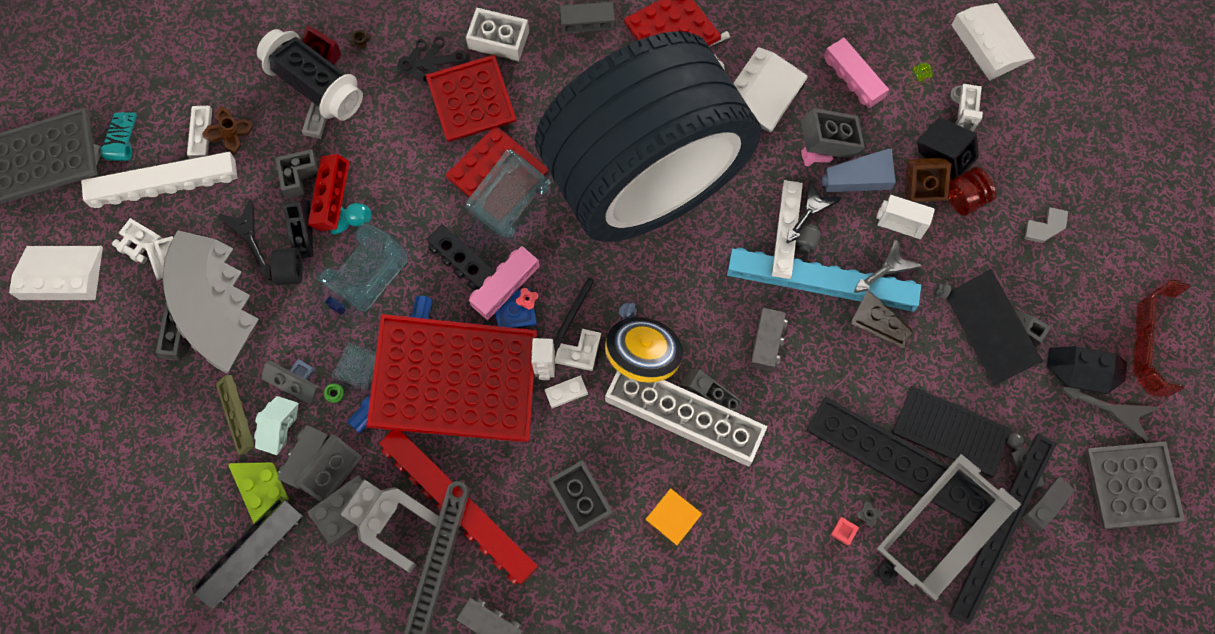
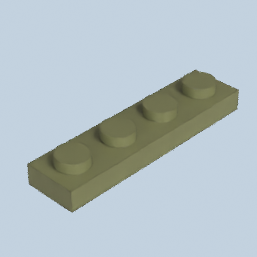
[216,375,254,455]

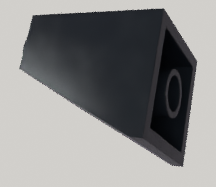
[917,117,979,182]

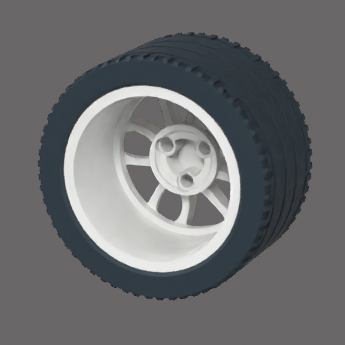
[534,31,762,242]

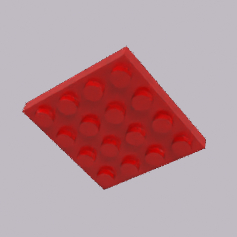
[624,0,721,46]
[426,54,517,143]
[445,126,549,222]

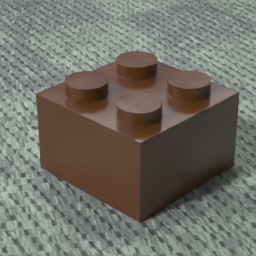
[905,158,951,202]

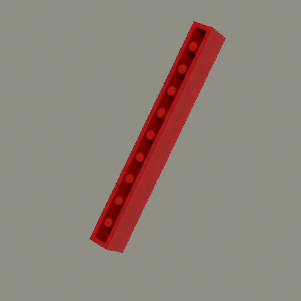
[379,430,539,586]

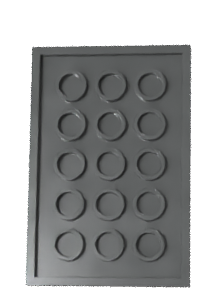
[0,108,97,204]

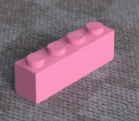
[824,38,889,109]
[469,246,540,320]

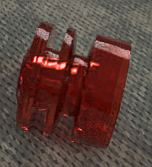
[948,167,996,216]

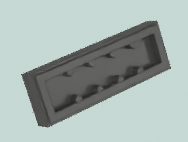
[261,360,319,405]

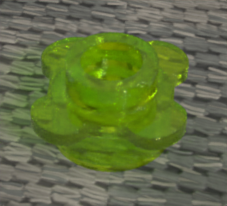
[912,63,933,82]

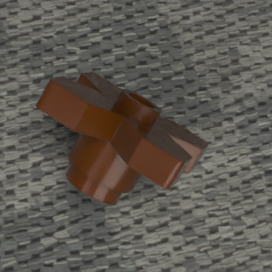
[202,106,253,155]

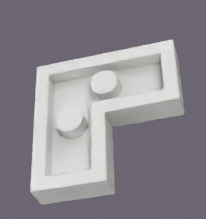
[555,329,601,371]

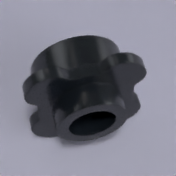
[873,561,898,586]

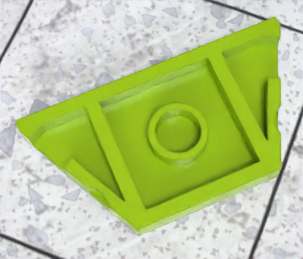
[228,462,290,523]

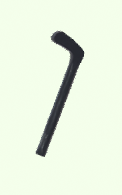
[553,277,594,350]

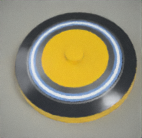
[605,317,683,382]

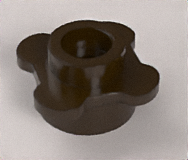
[350,30,371,49]

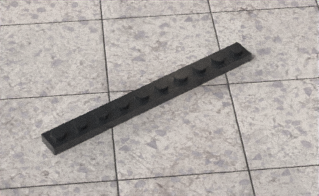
[949,434,1057,625]

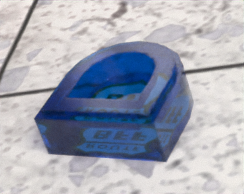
[325,296,346,315]

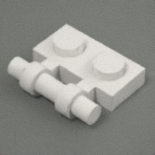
[112,218,162,264]

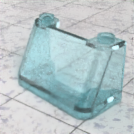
[465,149,551,241]
[316,222,408,312]

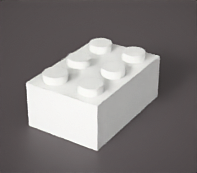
[466,8,529,61]

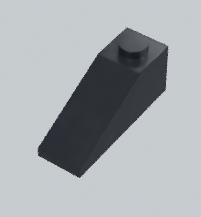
[282,200,313,259]

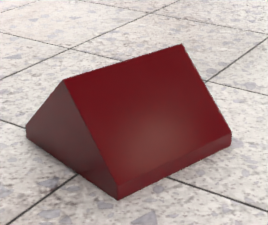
[302,25,342,65]

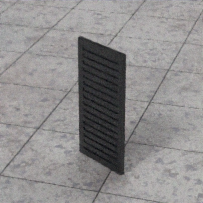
[947,269,1043,386]
[892,386,1011,477]

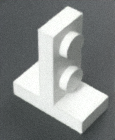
[955,84,983,131]

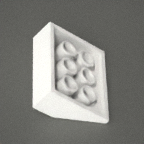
[952,3,1035,81]
[733,47,808,132]
[9,246,103,300]

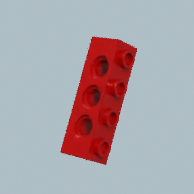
[307,154,350,231]

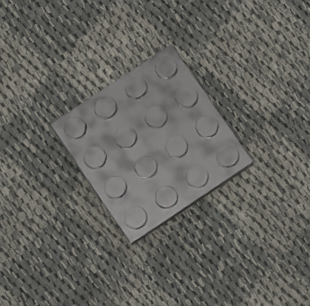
[1085,442,1185,529]

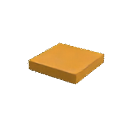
[646,488,702,546]

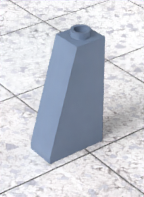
[822,149,896,192]

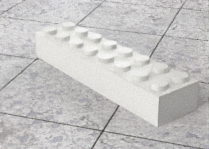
[605,371,767,467]

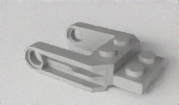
[340,480,439,573]

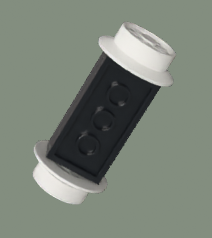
[257,29,363,121]

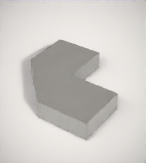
[1024,207,1068,243]

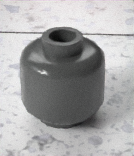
[795,224,821,253]

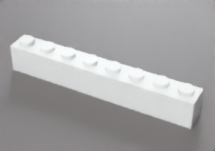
[81,152,238,208]

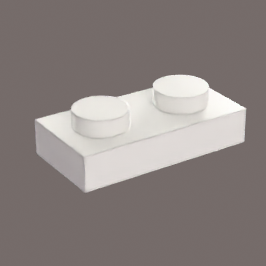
[545,375,588,408]

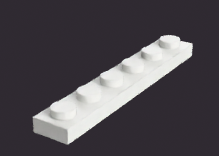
[771,180,803,279]

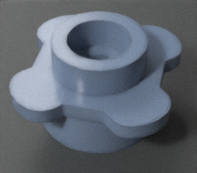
[619,302,637,320]

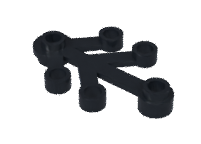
[398,36,467,86]

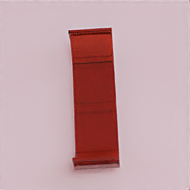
[1132,279,1191,397]

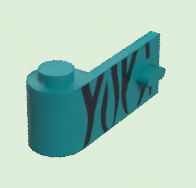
[100,112,137,161]

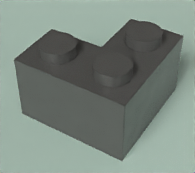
[275,149,319,200]

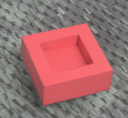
[830,517,859,546]

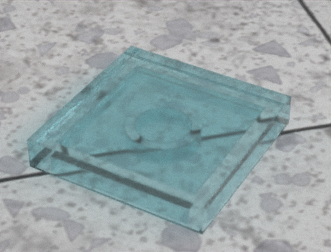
[332,342,376,392]

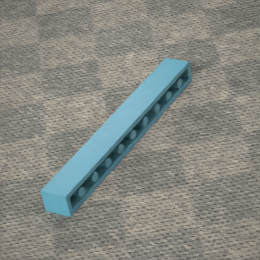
[727,248,921,312]

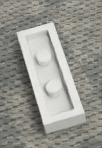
[187,106,212,159]

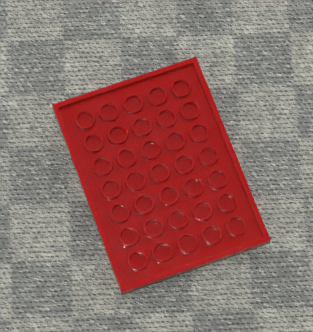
[367,314,537,442]

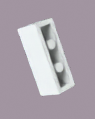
[532,338,555,380]

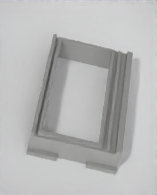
[876,454,1021,601]

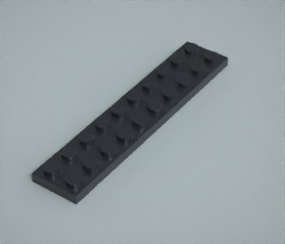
[806,396,996,526]

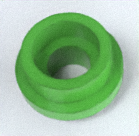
[324,384,344,403]

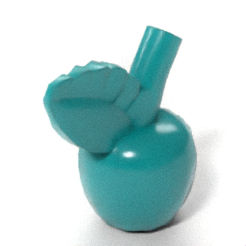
[331,203,371,234]

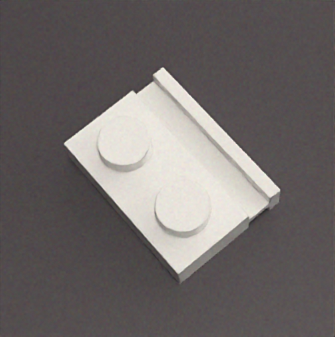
[145,236,173,280]

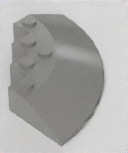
[162,231,259,374]

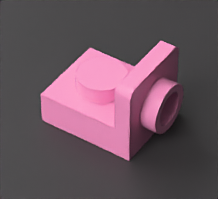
[801,147,833,166]

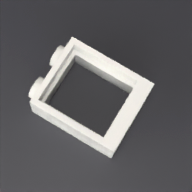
[876,195,935,239]

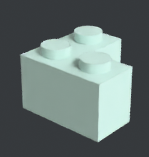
[254,396,299,455]

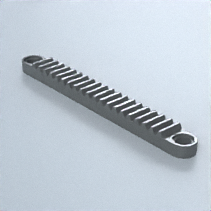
[404,481,469,634]

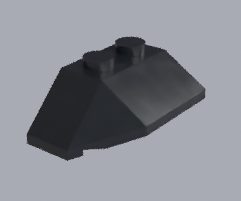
[1047,346,1127,394]

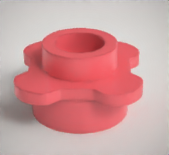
[516,288,538,309]

